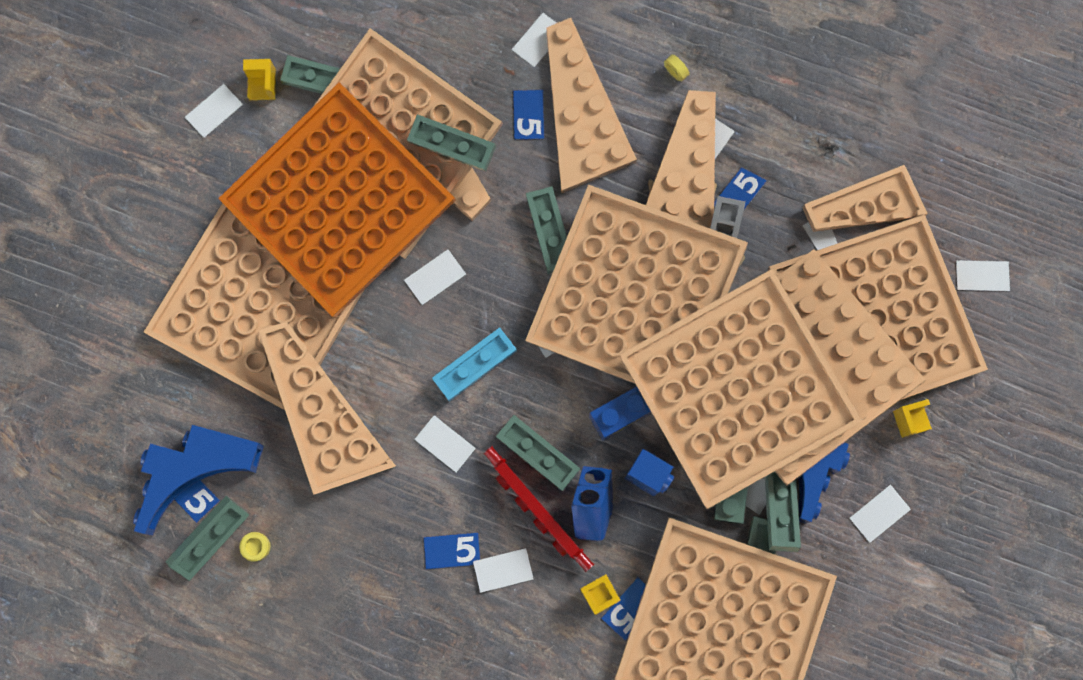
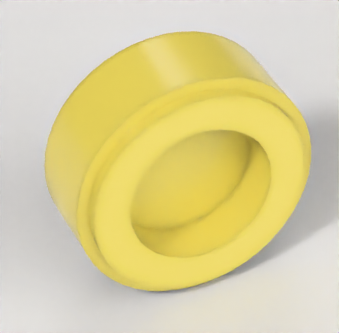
[664,54,690,81]
[239,532,270,561]

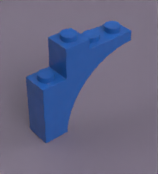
[133,425,264,535]
[798,443,850,524]

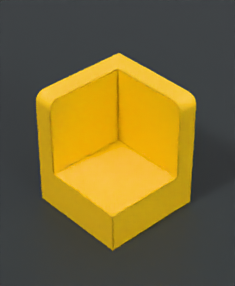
[243,59,276,100]
[893,399,932,438]
[580,574,621,615]

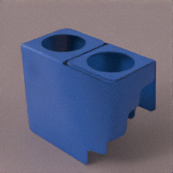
[571,466,613,541]

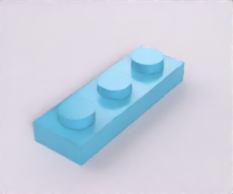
[432,327,517,402]

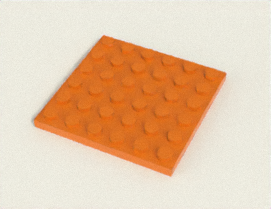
[218,82,456,318]

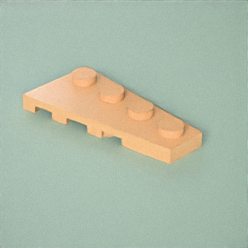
[802,165,928,232]

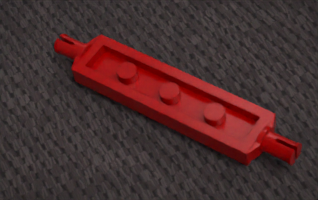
[484,446,595,572]

